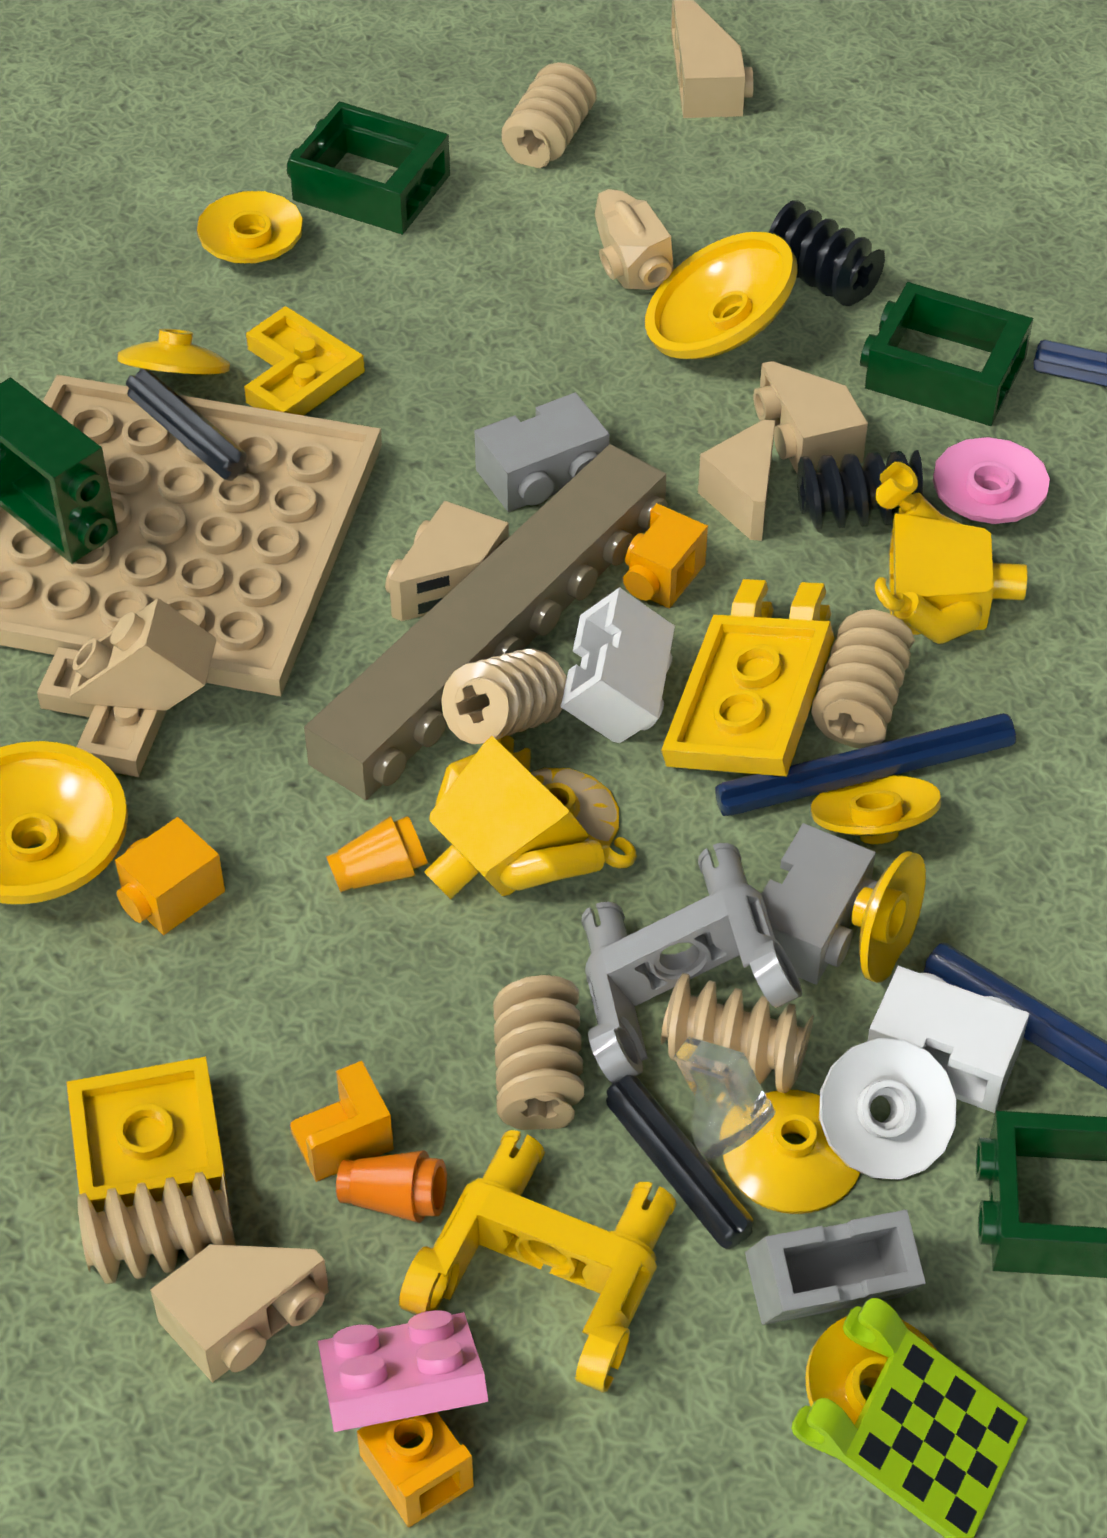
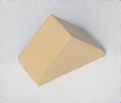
[698,419,775,541]

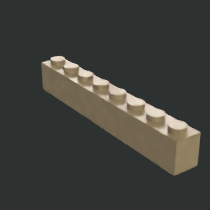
[304,444,668,800]

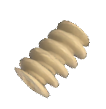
[502,62,597,169]
[811,609,915,749]
[441,648,567,744]
[661,973,814,1094]
[493,975,584,1130]
[77,1172,235,1284]

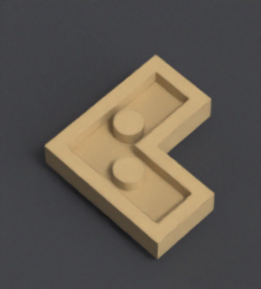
[37,647,167,777]

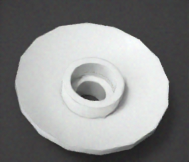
[819,1038,956,1179]

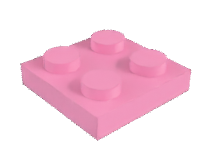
[318,1310,489,1432]

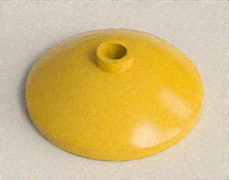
[645,232,797,359]
[0,741,128,904]

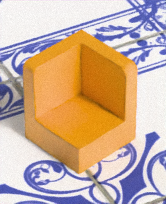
[290,1061,394,1182]

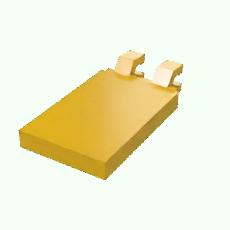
[661,579,834,777]

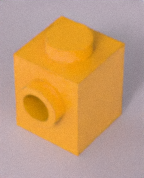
[115,817,225,936]

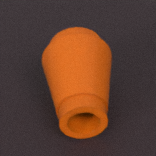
[336,1150,447,1223]

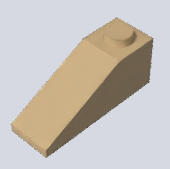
[671,0,753,118]

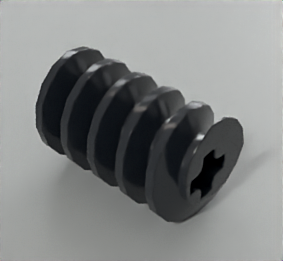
[769,200,885,306]
[797,450,923,529]

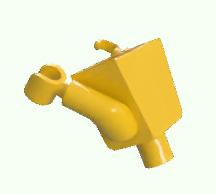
[875,462,1027,644]
[424,736,637,900]

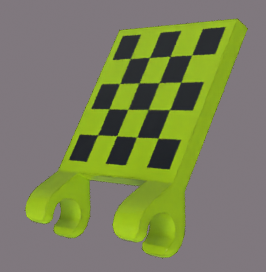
[791,1298,1028,1538]

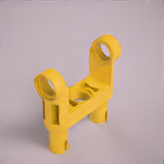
[399,1130,677,1393]

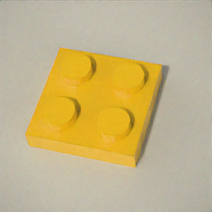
[66,1056,227,1212]

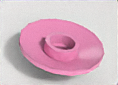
[932,437,1050,524]

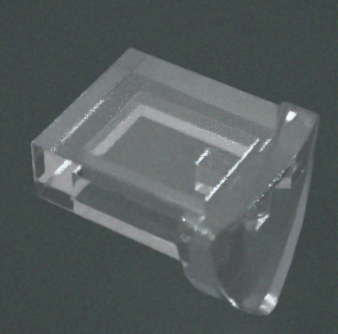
[674,1037,776,1161]

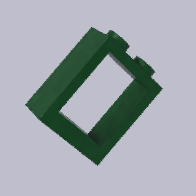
[287,101,450,235]
[860,282,1034,426]
[0,377,118,564]
[976,1110,1107,1278]

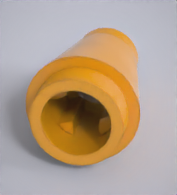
[326,816,428,892]

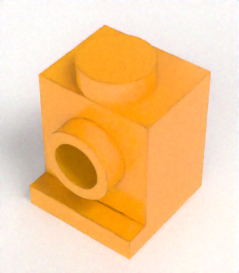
[623,503,708,609]
[357,1412,474,1528]

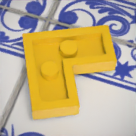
[244,306,365,416]

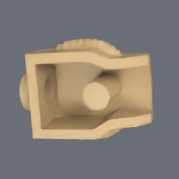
[595,189,674,290]

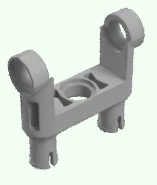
[581,843,802,1083]

